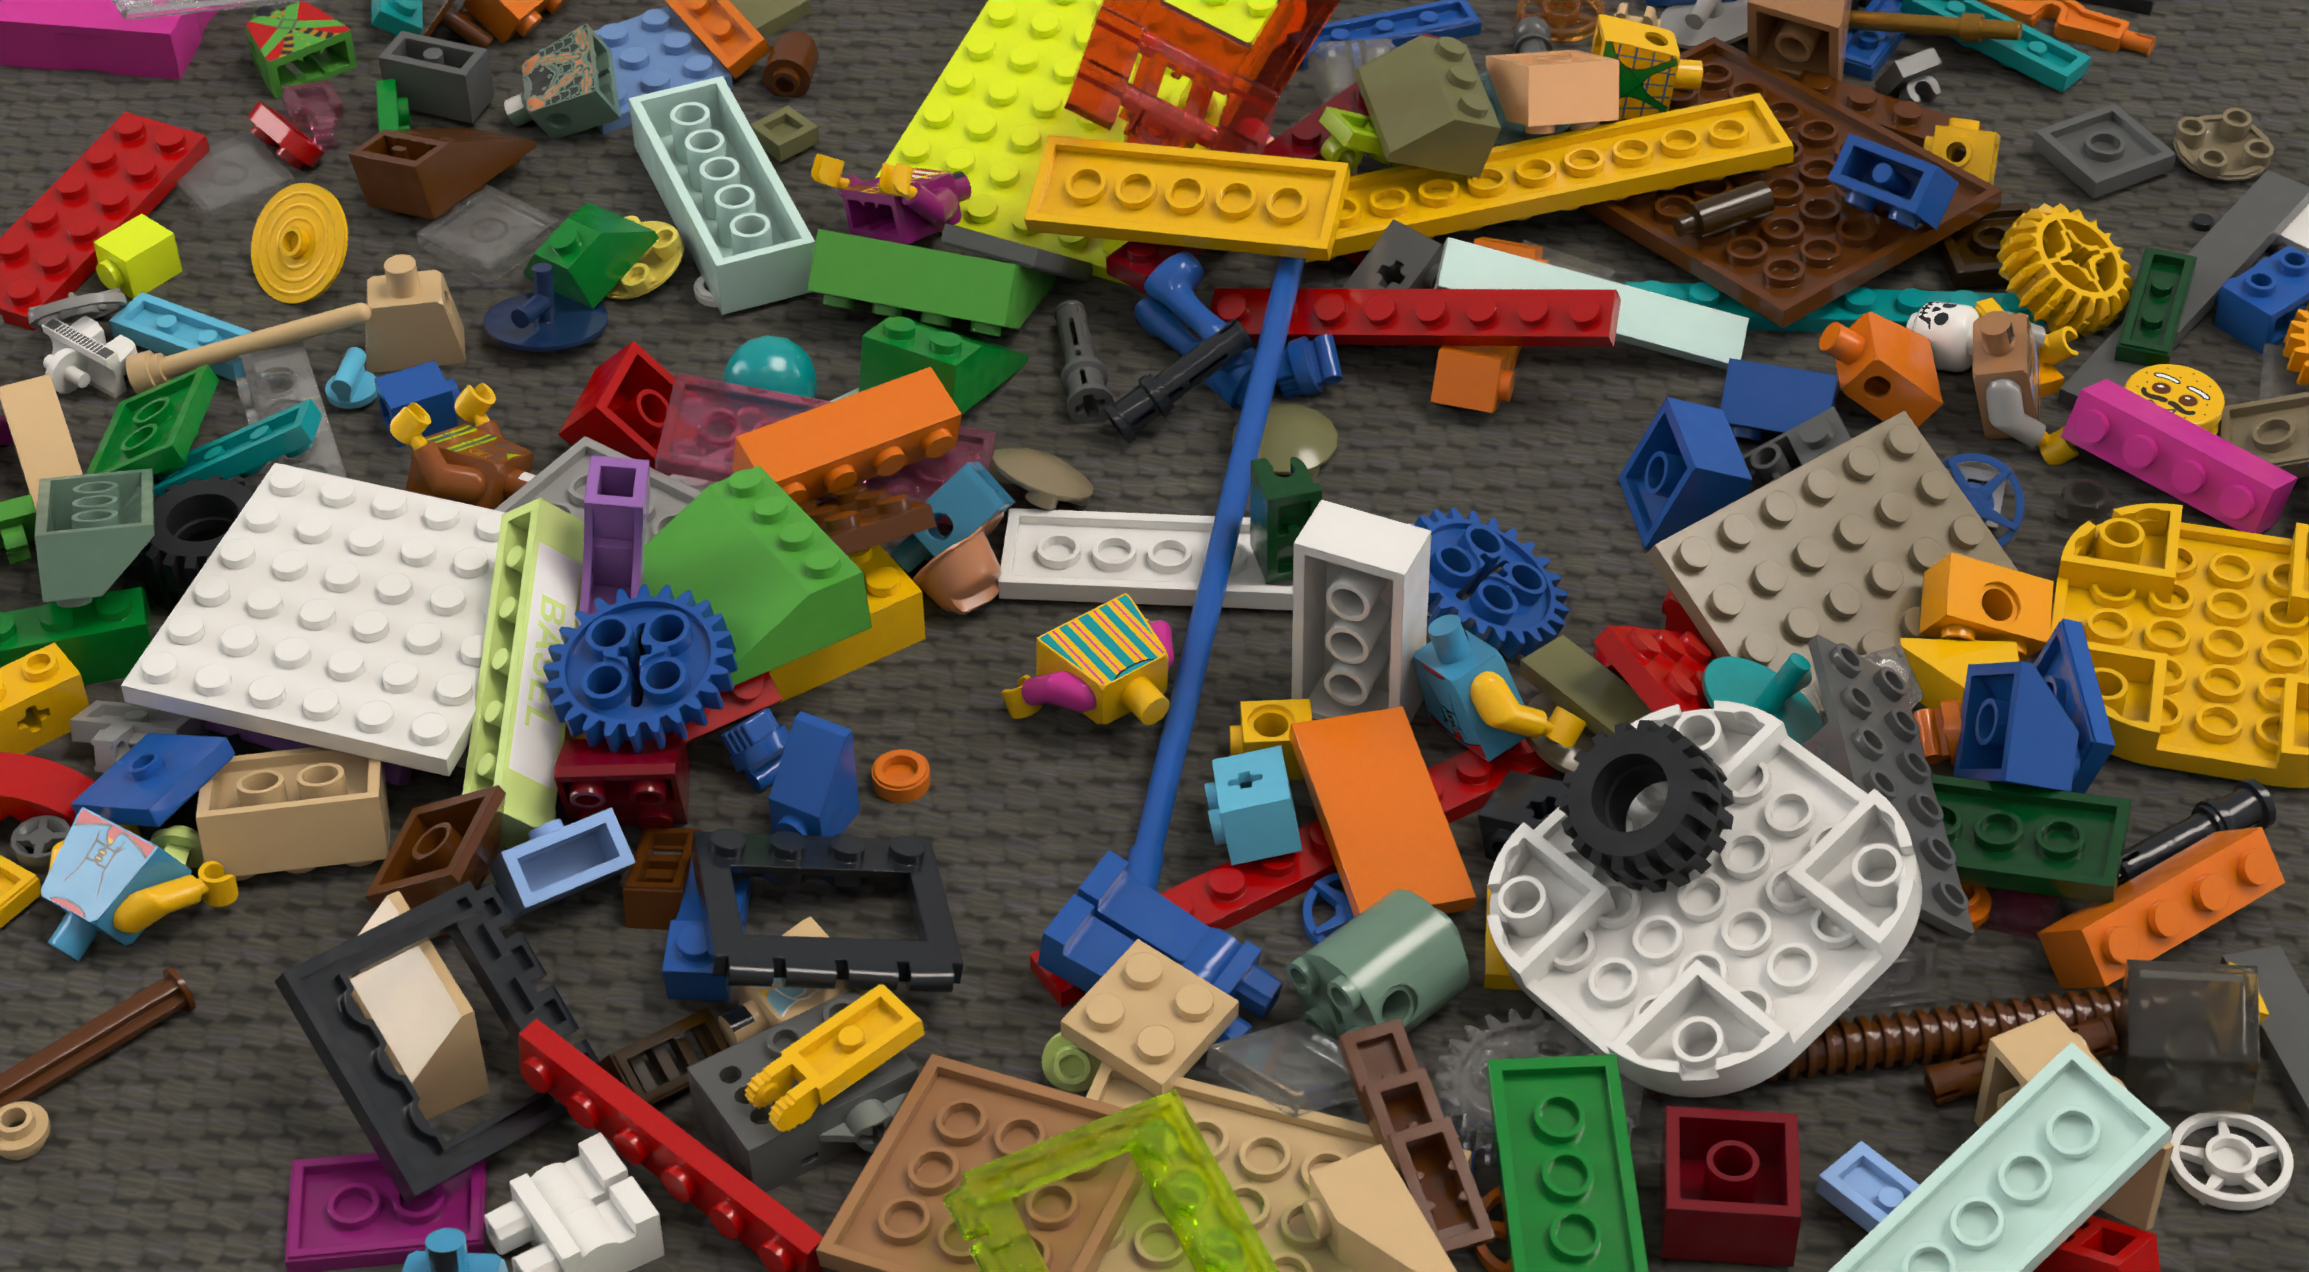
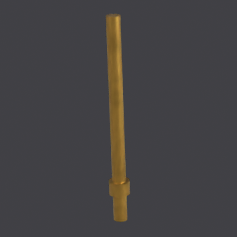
[1848,10,2022,43]

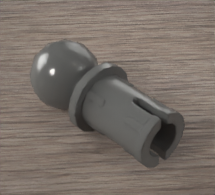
[1513,16,1552,54]

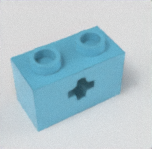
[1204,745,1303,865]

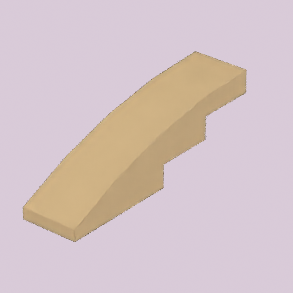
[0,374,83,512]

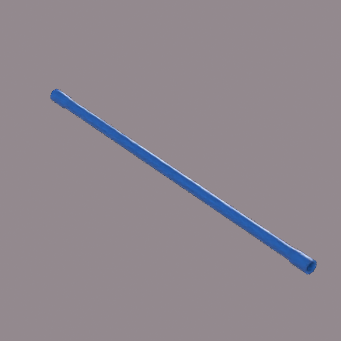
[1127,256,1305,892]

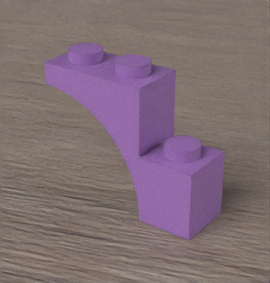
[578,455,650,627]

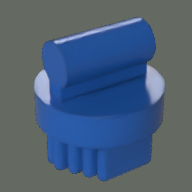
[1276,334,1343,398]
[721,707,790,793]

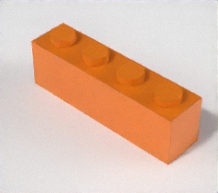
[732,367,962,504]
[2037,827,2286,989]

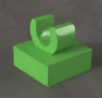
[0,494,36,566]

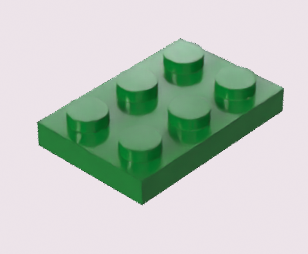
[86,364,219,477]

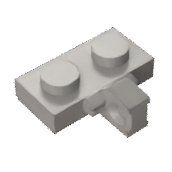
[70,700,205,773]

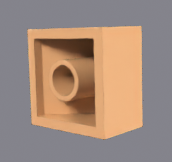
[1486,50,1619,134]

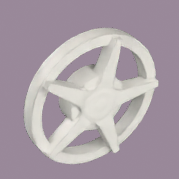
[2169,1110,2294,1210]

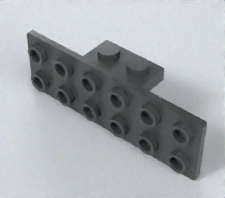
[1801,634,1974,941]

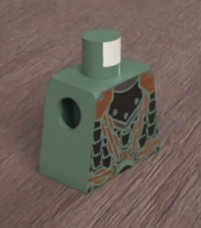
[504,23,621,138]

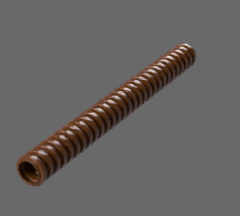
[1643,978,2203,1097]

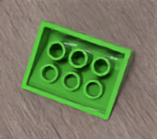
[807,229,1056,337]
[644,465,872,685]

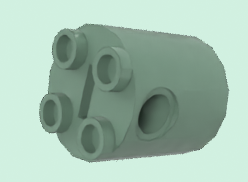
[1286,889,1470,1045]

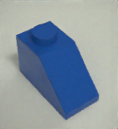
[768,711,860,837]

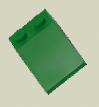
[859,316,1029,414]

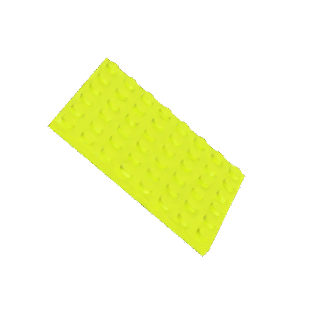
[875,0,1295,286]

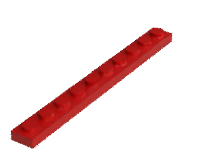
[1029,738,1560,1007]

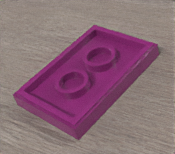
[285,1152,488,1272]

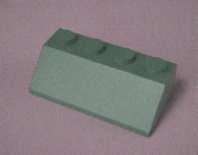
[34,468,155,608]

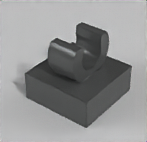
[1875,47,1942,104]

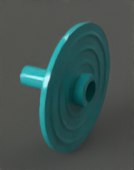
[1702,653,1824,745]

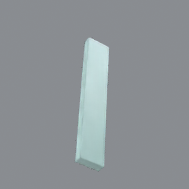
[1434,237,1749,370]

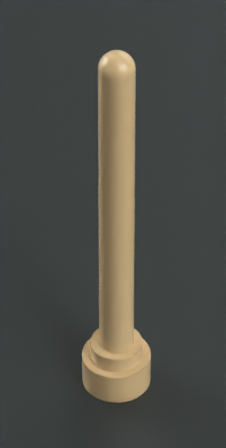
[126,302,371,394]

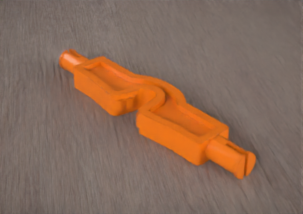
[1976,0,2156,56]

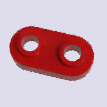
[247,101,325,170]

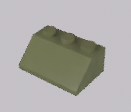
[1355,35,1501,178]

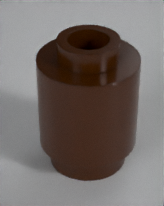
[763,30,819,98]

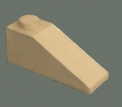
[1303,1144,1457,1272]

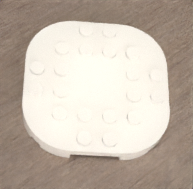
[1487,700,1922,1097]

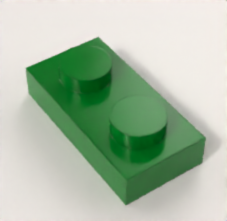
[376,79,412,132]

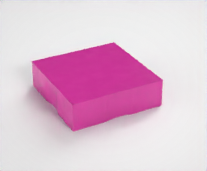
[0,0,225,79]

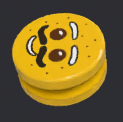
[2124,364,2225,436]

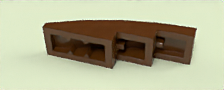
[1337,1018,1496,1255]

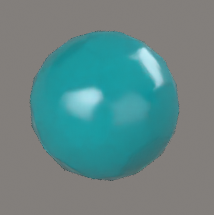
[723,335,817,428]

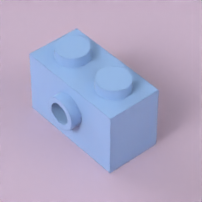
[489,807,636,919]

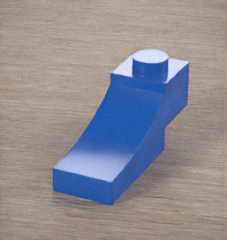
[662,859,753,1001]

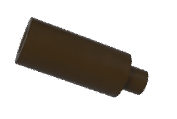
[1672,180,1775,239]

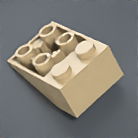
[1974,1012,2174,1231]

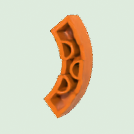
[1430,237,1549,413]

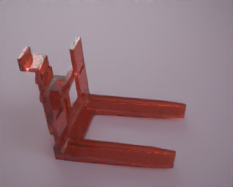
[1064,0,1340,155]

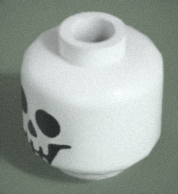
[1906,302,1980,372]

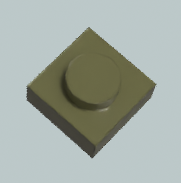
[750,106,819,162]

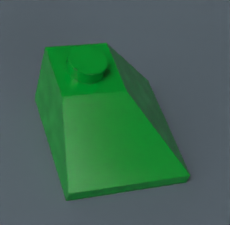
[523,202,659,309]

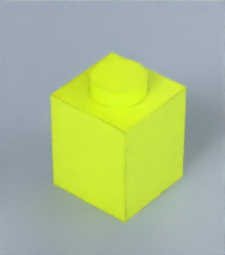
[93,214,182,299]

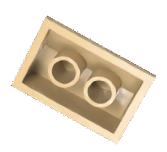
[196,746,390,881]
[350,891,490,1120]

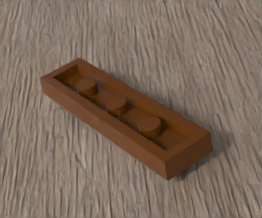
[1796,70,1985,162]

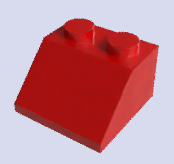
[558,340,711,476]

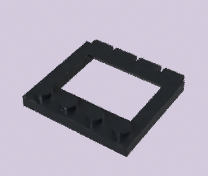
[691,829,964,993]
[274,880,600,1204]

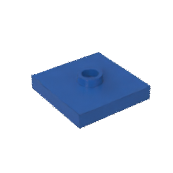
[70,733,235,827]

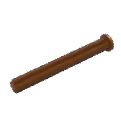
[0,967,196,1108]

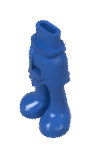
[1134,252,1274,409]

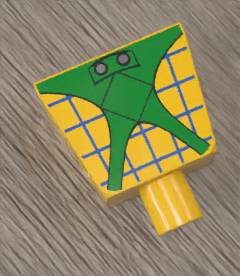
[1591,14,1703,119]

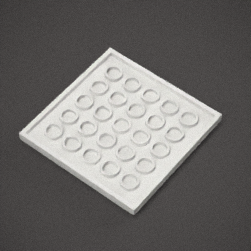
[121,463,506,777]

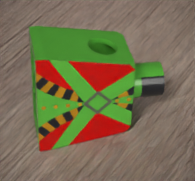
[245,1,357,99]

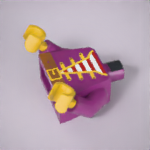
[811,153,971,245]

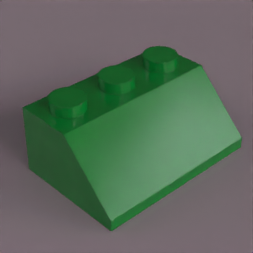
[0,587,154,685]

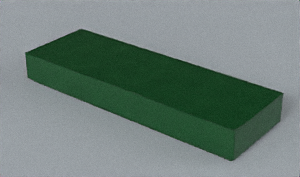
[2114,247,2197,366]

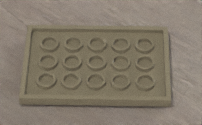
[1646,410,2018,717]

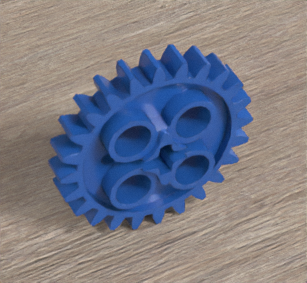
[1411,508,1569,661]
[543,584,738,753]

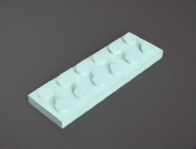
[1828,1042,2173,1272]

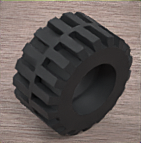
[138,476,258,612]
[1559,720,1734,893]

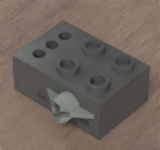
[687,989,918,1193]

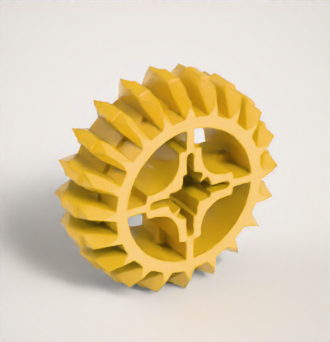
[1996,203,2134,337]

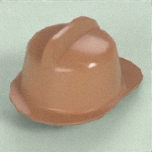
[912,511,1004,615]

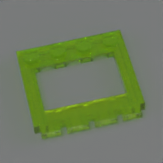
[943,1089,1279,1272]

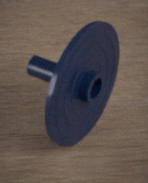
[483,263,608,351]

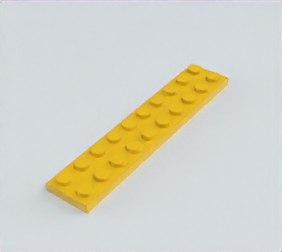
[1305,93,1794,263]

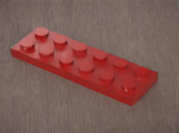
[0,112,210,331]

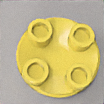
[605,216,684,300]

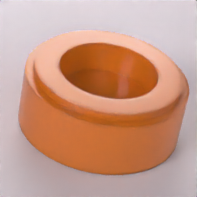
[871,749,931,803]

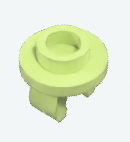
[150,825,204,868]
[1042,1032,1102,1092]

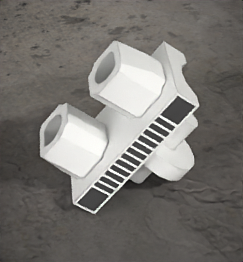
[42,315,137,398]

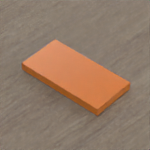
[1289,706,1476,917]

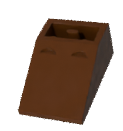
[348,128,537,220]

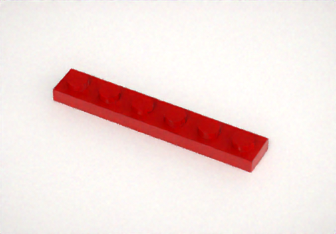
[518,1018,823,1272]

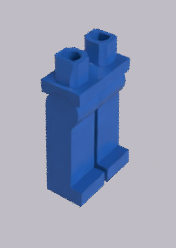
[1037,850,1283,1061]

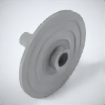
[1660,0,1748,49]

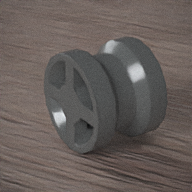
[11,815,70,886]

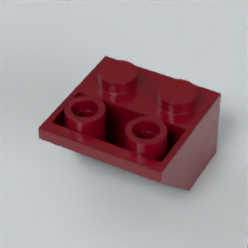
[554,736,690,830]

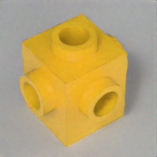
[1923,118,2001,185]

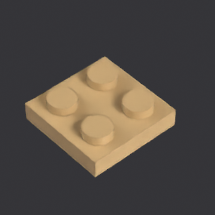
[1061,939,1239,1099]

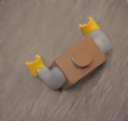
[1972,311,2079,465]

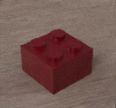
[1660,1106,1801,1267]

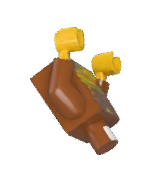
[390,383,536,510]

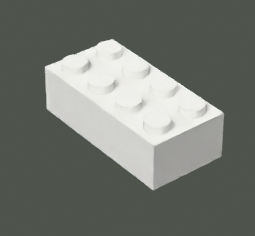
[1292,500,1431,723]

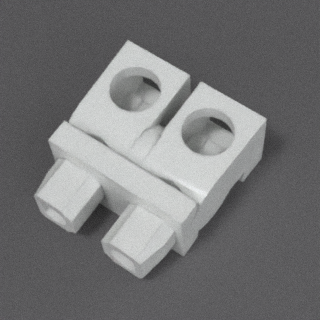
[484,1132,665,1272]

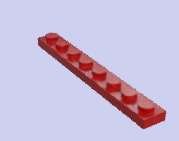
[1210,288,1621,347]

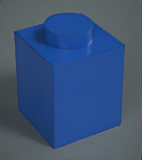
[374,360,460,448]

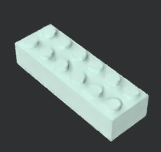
[628,76,815,315]

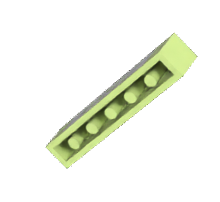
[462,498,584,849]

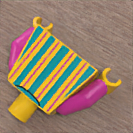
[1000,593,1174,725]

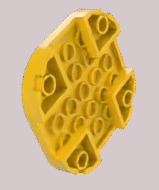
[2050,503,2309,788]

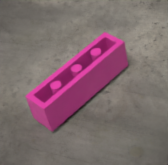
[2061,379,2298,534]

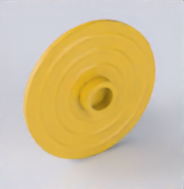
[251,183,348,304]

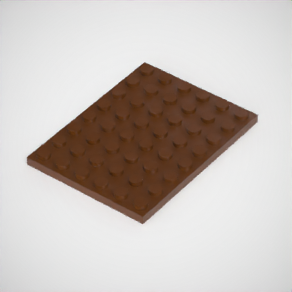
[1501,37,2002,328]

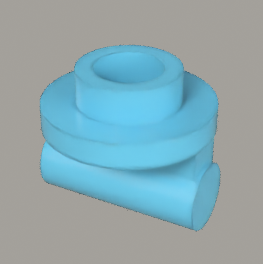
[325,347,377,409]

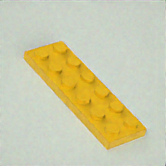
[1024,135,1351,261]

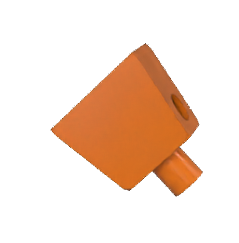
[1819,312,1943,428]

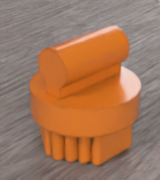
[1913,698,1963,766]

